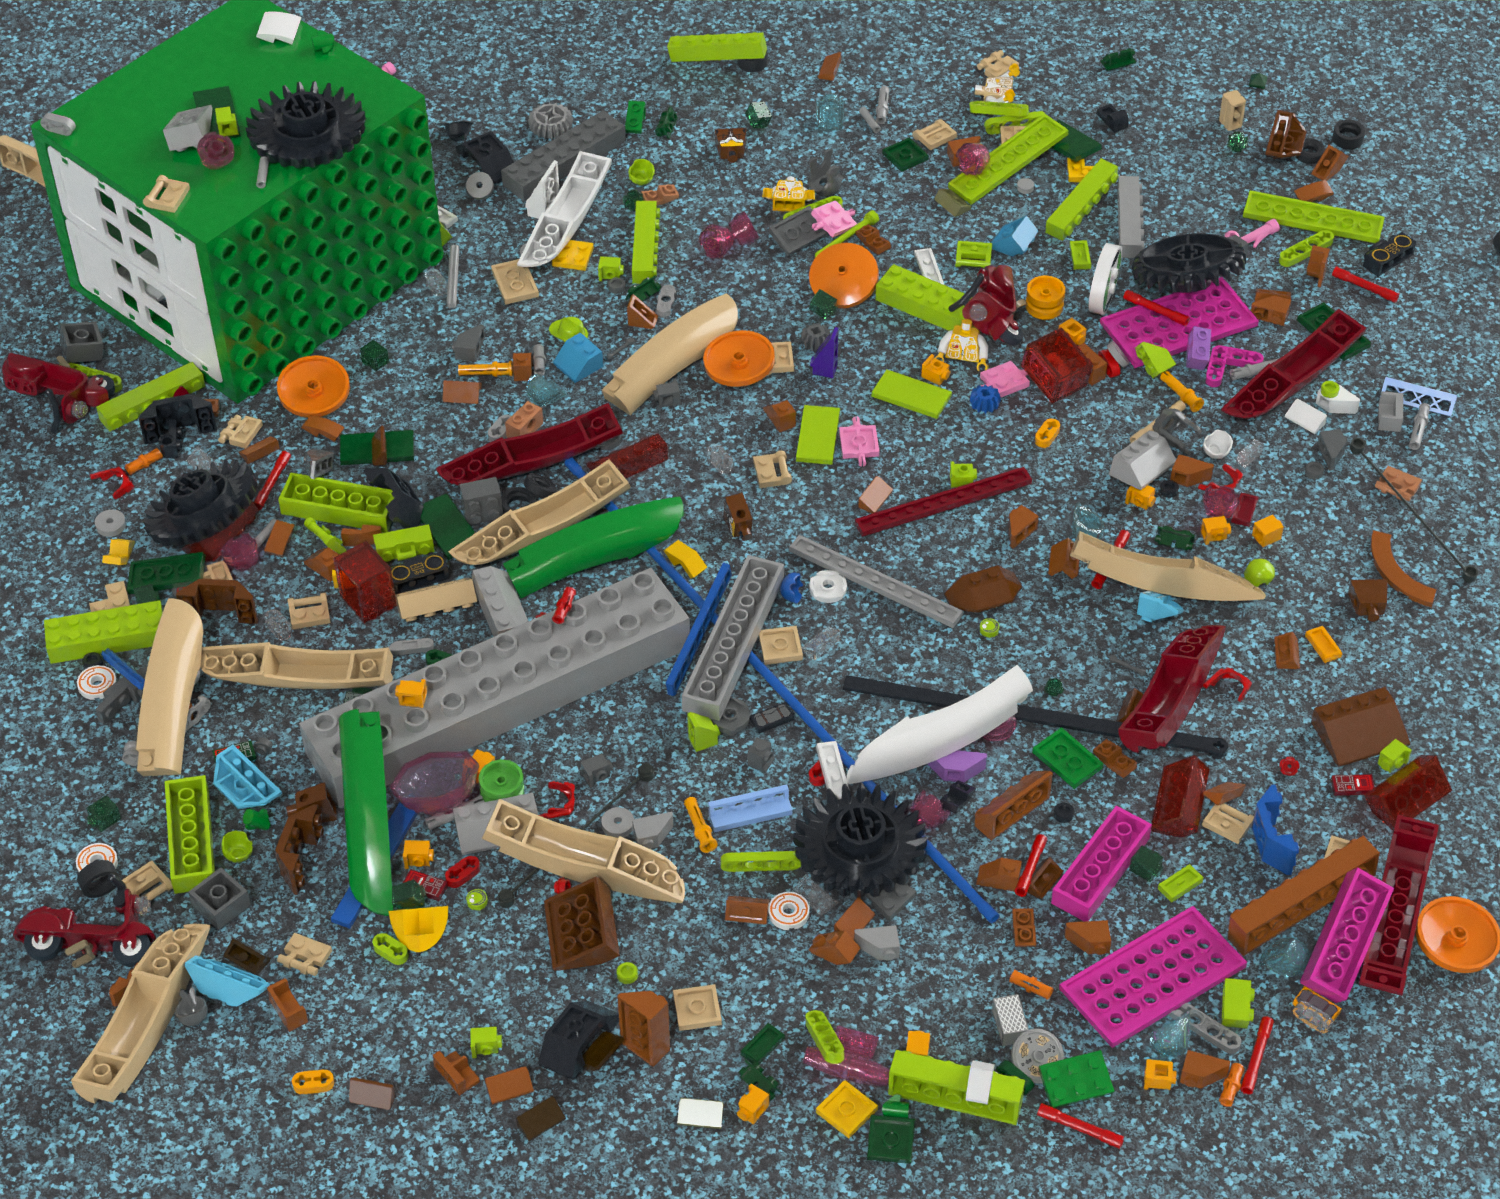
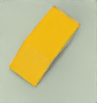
[102,539,135,565]
[663,540,707,579]

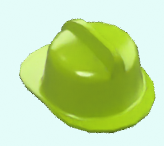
[549,317,588,342]

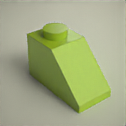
[687,712,720,752]

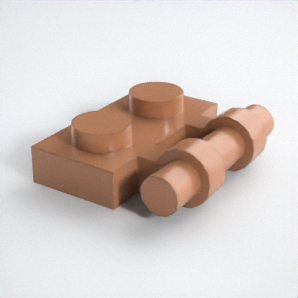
[1375,466,1422,501]

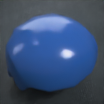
[780,572,803,604]

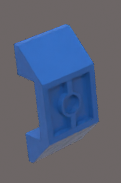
[1252,785,1299,875]

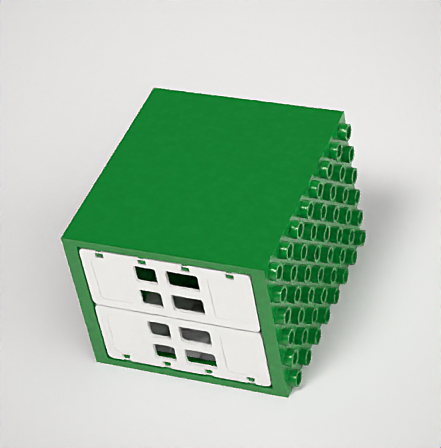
[31,0,444,404]

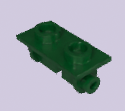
[1100,48,1136,71]
[655,105,678,139]
[625,275,661,302]
[1155,526,1195,551]
[739,1060,782,1101]

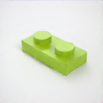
[1069,240,1091,270]
[1158,864,1204,903]

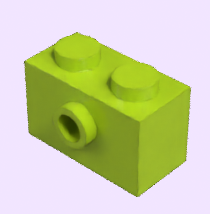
[1221,978,1255,1029]

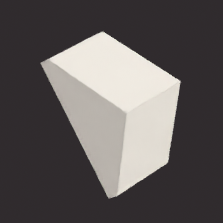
[966,1061,995,1104]

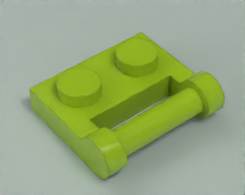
[955,241,992,268]
[304,517,347,555]

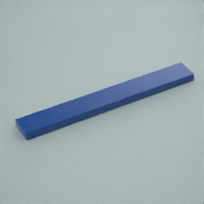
[665,563,732,696]
[331,794,424,929]

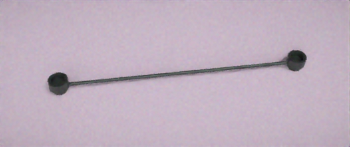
[1349,438,1479,583]
[498,763,654,908]

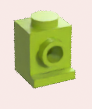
[215,107,238,137]
[598,256,624,281]
[950,461,977,488]
[1377,739,1412,773]
[470,1027,502,1058]

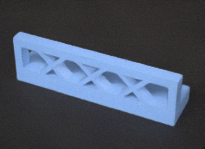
[1381,377,1457,417]
[708,784,793,832]

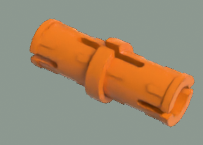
[125,448,163,475]
[1009,970,1054,1000]
[1219,1063,1245,1107]

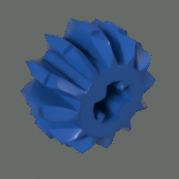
[970,384,1001,414]

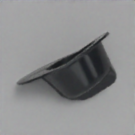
[437,121,473,142]

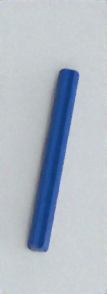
[101,648,145,690]

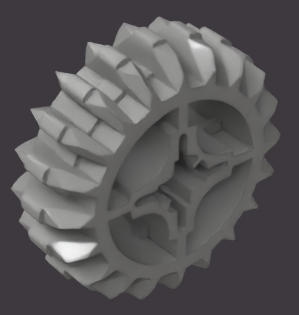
[528,103,573,140]

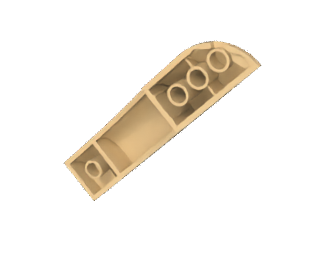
[0,135,46,188]
[602,293,738,415]
[448,459,630,565]
[1070,531,1266,601]
[136,598,203,776]
[200,642,393,689]
[482,799,685,903]
[71,924,210,1104]

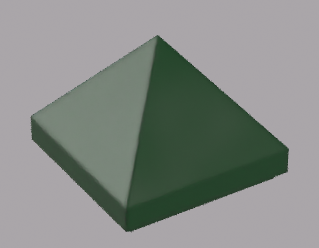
[1249,73,1268,89]

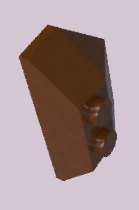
[1265,110,1307,160]
[944,565,1022,613]

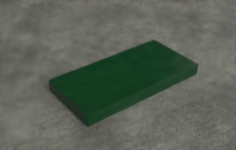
[193,86,241,143]
[1051,120,1102,162]
[1297,302,1371,361]
[340,430,414,465]
[420,493,475,560]
[127,552,206,594]

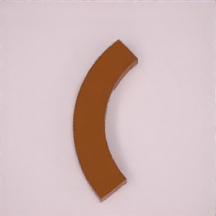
[1370,530,1437,607]

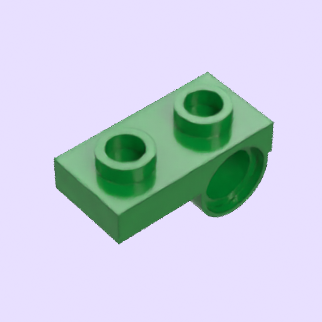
[625,100,646,134]

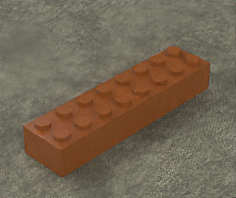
[1227,835,1380,956]

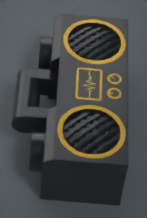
[1363,232,1416,277]
[390,552,449,594]

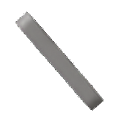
[1168,1003,1241,1054]

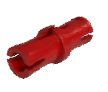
[552,587,576,624]

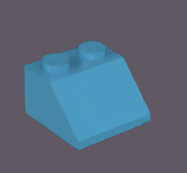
[991,215,1038,256]
[553,333,603,383]

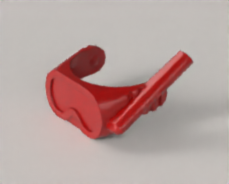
[1198,464,1243,496]
[90,466,135,499]
[1203,667,1252,702]
[538,781,575,819]

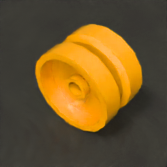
[1025,275,1065,320]

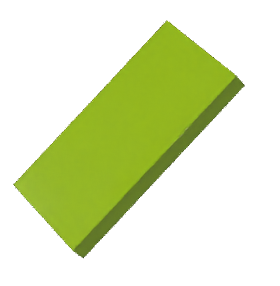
[871,369,952,419]
[796,405,840,465]

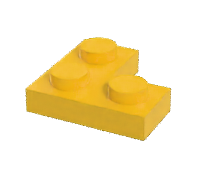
[1067,157,1094,183]

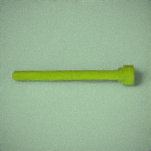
[815,210,879,257]

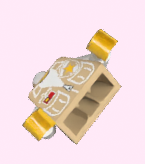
[975,63,1020,103]

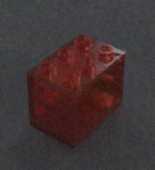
[1021,327,1093,404]
[333,541,397,623]

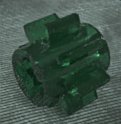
[1227,131,1248,152]
[623,190,644,211]

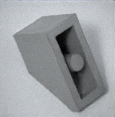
[632,812,673,849]
[854,925,900,960]

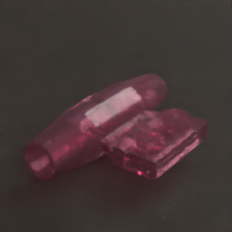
[803,1025,890,1087]

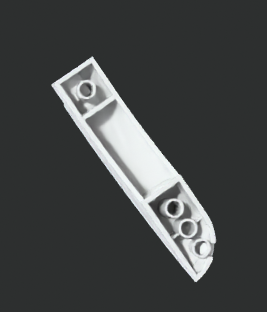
[517,151,612,267]
[846,665,1033,784]

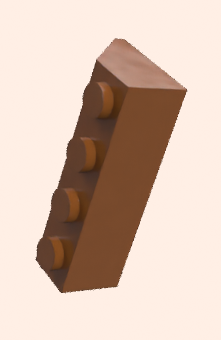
[974,771,1053,841]
[617,991,670,1067]

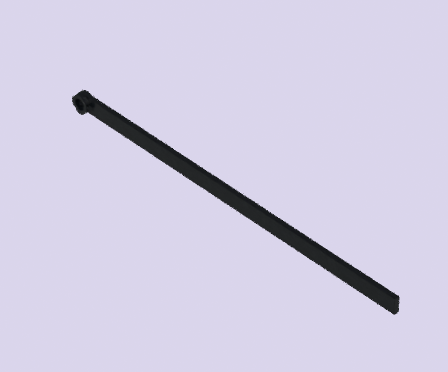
[843,675,1229,759]

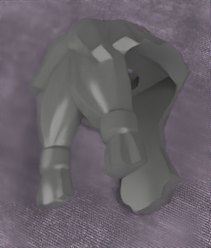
[808,149,844,197]
[1152,408,1202,455]

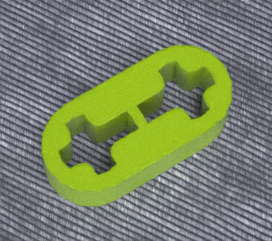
[372,933,409,965]

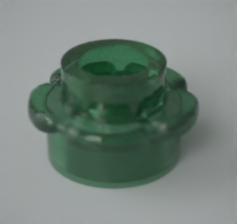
[1044,678,1064,696]

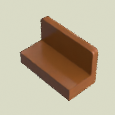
[443,380,482,404]
[1048,538,1079,579]
[725,896,770,924]

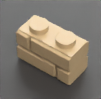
[1219,90,1246,131]

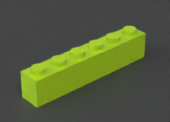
[667,32,767,62]
[1045,158,1119,241]
[632,201,660,284]
[96,362,205,432]

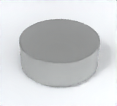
[1017,178,1034,194]

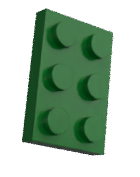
[1032,727,1104,789]
[1038,1050,1115,1108]

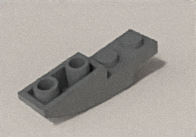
[95,666,148,725]

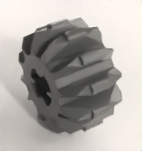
[801,323,830,351]

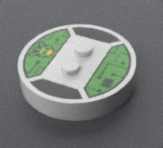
[1089,243,1122,315]

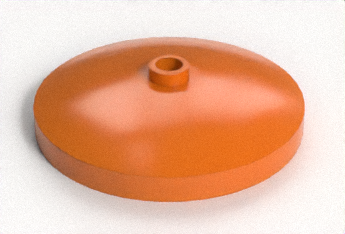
[809,243,879,308]
[703,330,775,387]
[277,355,350,418]
[1415,896,1500,973]

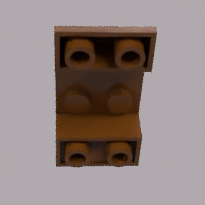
[176,579,258,624]
[275,804,324,895]

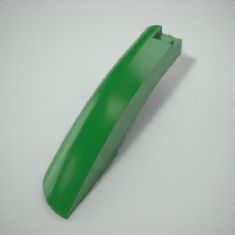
[503,496,684,599]
[338,709,393,916]

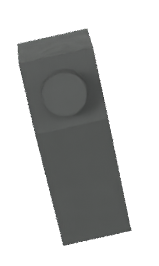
[304,449,334,479]

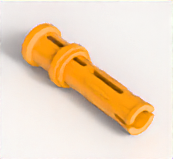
[458,361,513,377]
[1160,371,1204,412]
[684,797,718,853]

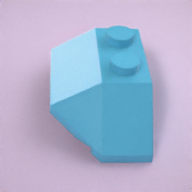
[1137,591,1184,622]
[213,745,282,809]
[184,955,270,1007]

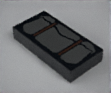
[750,702,794,734]

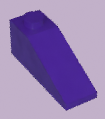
[810,327,839,378]

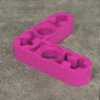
[1205,345,1264,387]

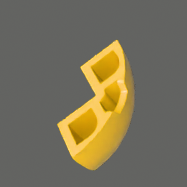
[389,906,448,952]

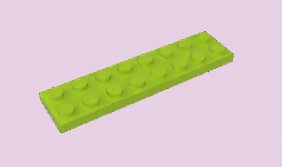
[948,114,1068,205]
[1243,190,1385,243]

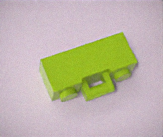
[373,524,434,562]

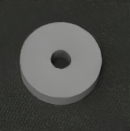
[466,172,494,200]
[1106,341,1130,368]
[95,510,126,537]
[601,807,634,838]

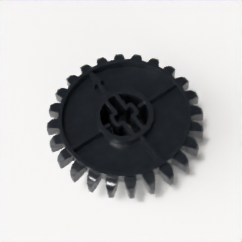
[245,81,366,169]
[1132,233,1246,293]
[142,459,258,547]
[793,782,927,898]

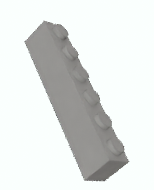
[1117,176,1144,258]

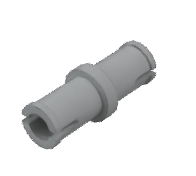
[532,344,546,376]

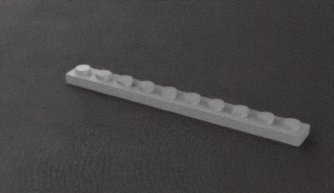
[789,535,963,628]

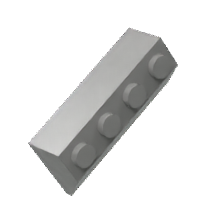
[1109,430,1176,490]
[472,566,529,637]
[453,793,538,855]

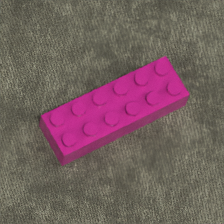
[1051,806,1152,922]
[1300,868,1394,1003]

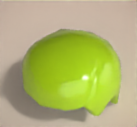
[628,159,655,186]
[1244,559,1275,587]
[221,830,253,863]

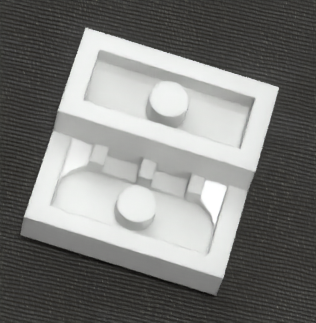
[256,12,301,44]

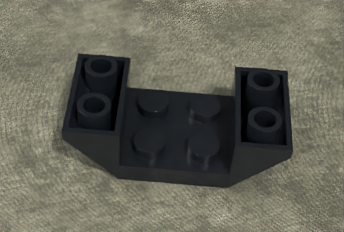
[455,131,514,184]
[138,394,217,445]
[363,468,423,529]
[538,1001,619,1080]

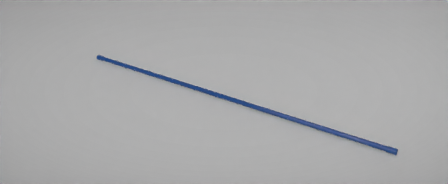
[564,458,1000,924]

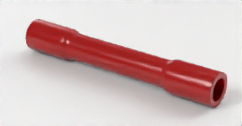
[1332,266,1400,303]
[1123,289,1190,327]
[252,451,291,510]
[1091,530,1130,589]
[1015,834,1047,897]
[1240,1016,1274,1095]
[1037,1103,1124,1149]

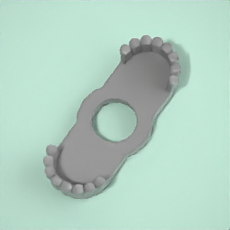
[656,284,676,318]
[185,695,211,732]

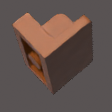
[1306,245,1330,287]
[432,1050,480,1096]

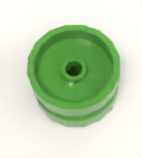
[478,759,525,802]

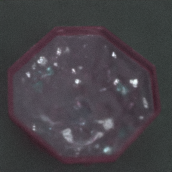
[390,751,479,816]

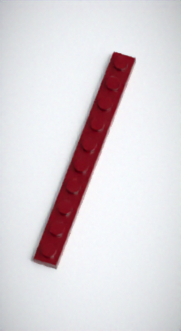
[855,467,1032,537]

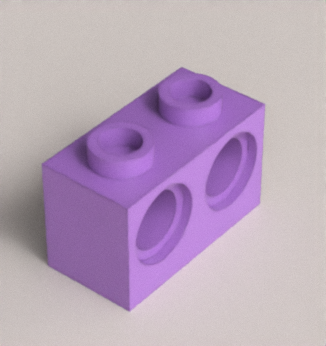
[1186,326,1211,370]

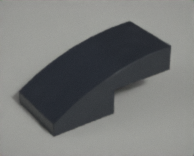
[938,780,976,814]

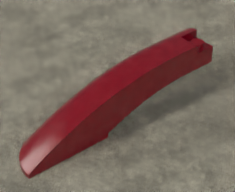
[1221,309,1366,418]
[436,403,623,485]
[1119,625,1226,753]

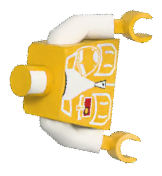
[762,176,815,211]
[935,319,989,372]

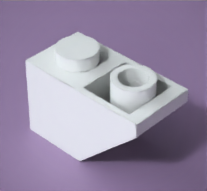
[1316,380,1360,414]

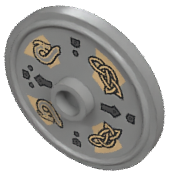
[1011,1029,1064,1084]

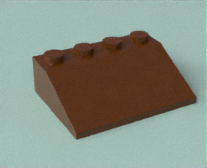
[1311,687,1410,767]
[544,876,620,971]

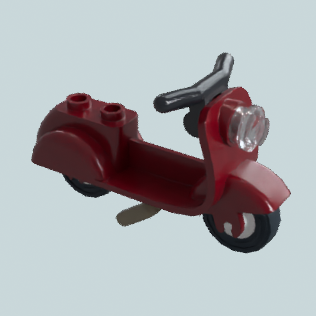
[948,264,1026,346]
[2,353,115,434]
[13,874,156,968]

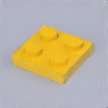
[552,240,594,271]
[816,1080,878,1138]

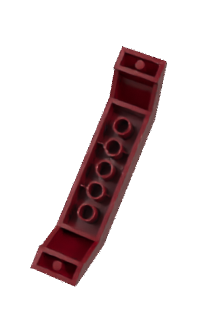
[1359,815,1439,996]

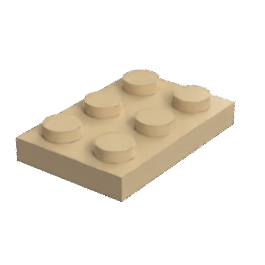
[491,259,539,305]

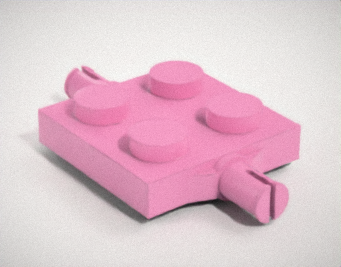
[811,201,857,238]
[980,361,1030,397]
[839,416,879,467]

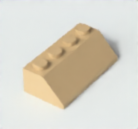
[394,577,477,622]

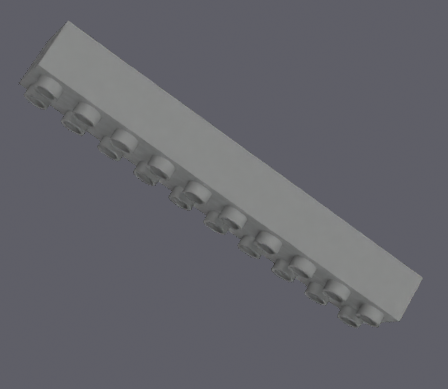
[299,568,690,808]

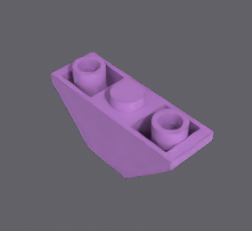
[928,750,987,782]

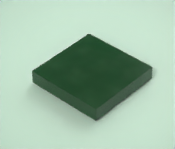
[882,137,929,172]
[867,1115,915,1164]

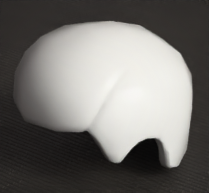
[1203,430,1233,459]

